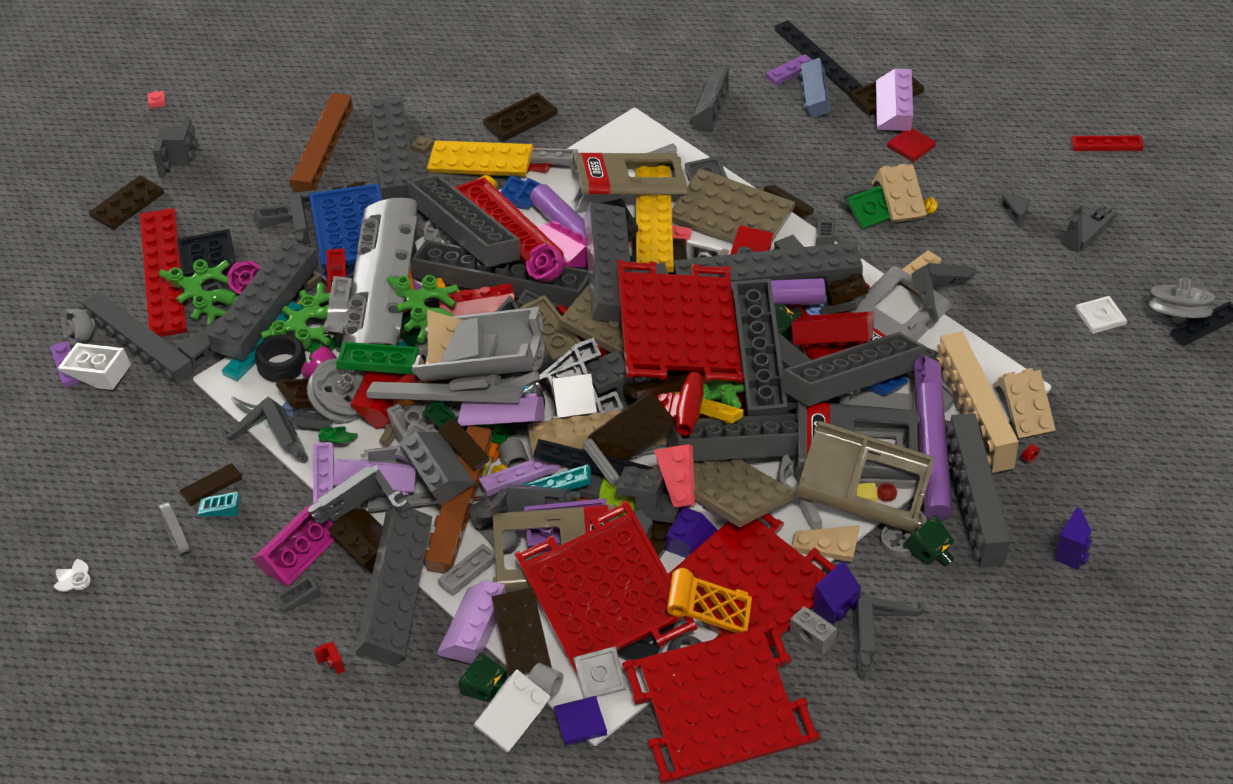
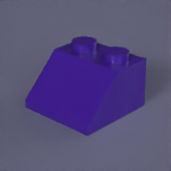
[666,507,717,558]
[1055,507,1093,570]
[814,561,861,625]

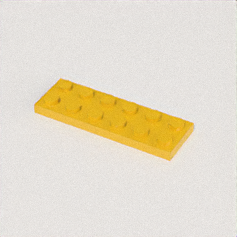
[427,141,533,176]

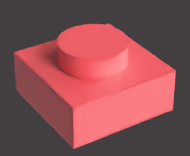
[147,91,166,108]

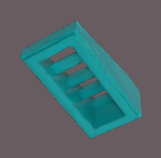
[198,492,241,516]

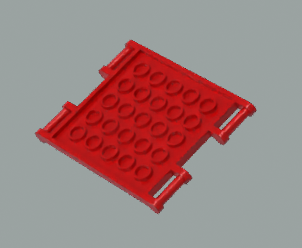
[617,260,744,384]
[514,500,697,680]
[668,513,836,648]
[622,622,821,784]

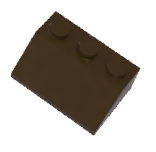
[328,509,383,573]

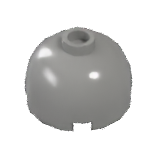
[61,308,95,346]

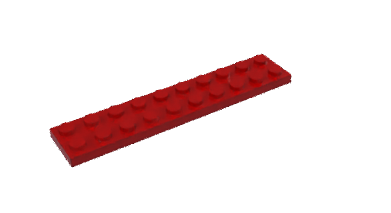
[455,177,564,265]
[140,208,187,337]

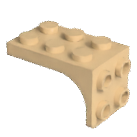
[872,164,927,223]
[993,368,1056,439]

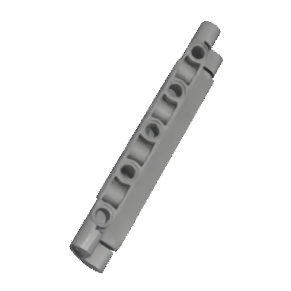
[341,198,418,348]

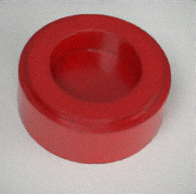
[1021,443,1040,463]

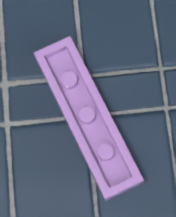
[313,442,334,504]
[479,458,561,497]

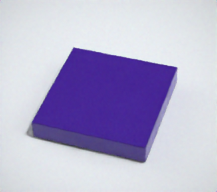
[554,696,607,745]

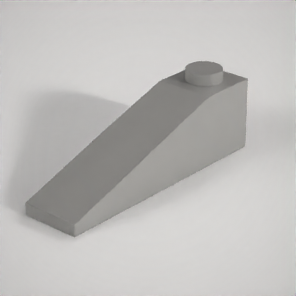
[386,400,464,443]

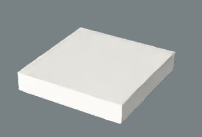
[1075,296,1127,334]
[552,374,597,418]

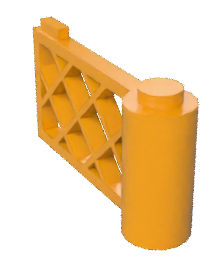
[667,568,752,633]

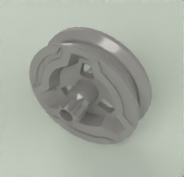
[1149,278,1215,324]
[307,358,366,422]

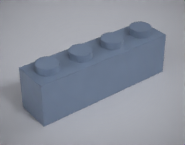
[799,58,831,118]

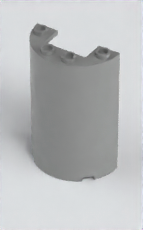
[412,307,545,382]

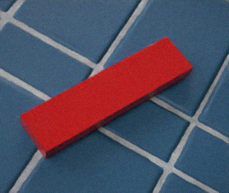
[1071,135,1144,151]

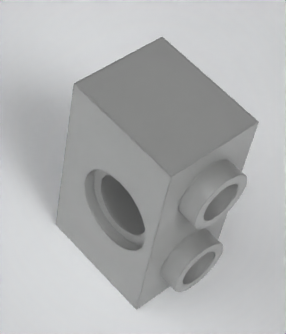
[790,606,837,656]

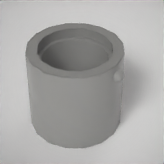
[498,439,529,468]
[528,663,564,699]

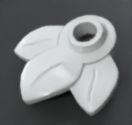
[53,559,91,592]

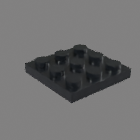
[177,229,236,277]

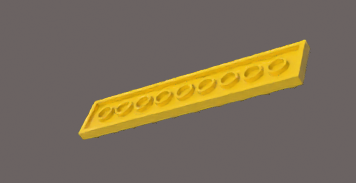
[636,165,674,272]

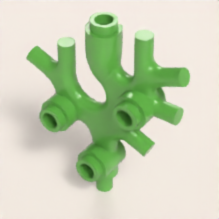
[159,259,239,326]
[386,275,458,343]
[260,283,332,349]
[703,372,745,408]

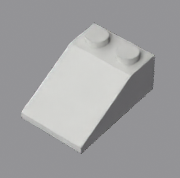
[58,343,131,390]
[473,670,551,753]

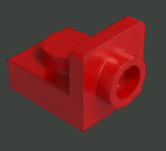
[313,641,345,675]

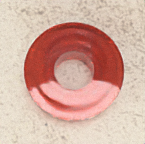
[877,483,897,502]

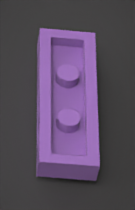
[766,54,812,86]
[50,341,82,387]

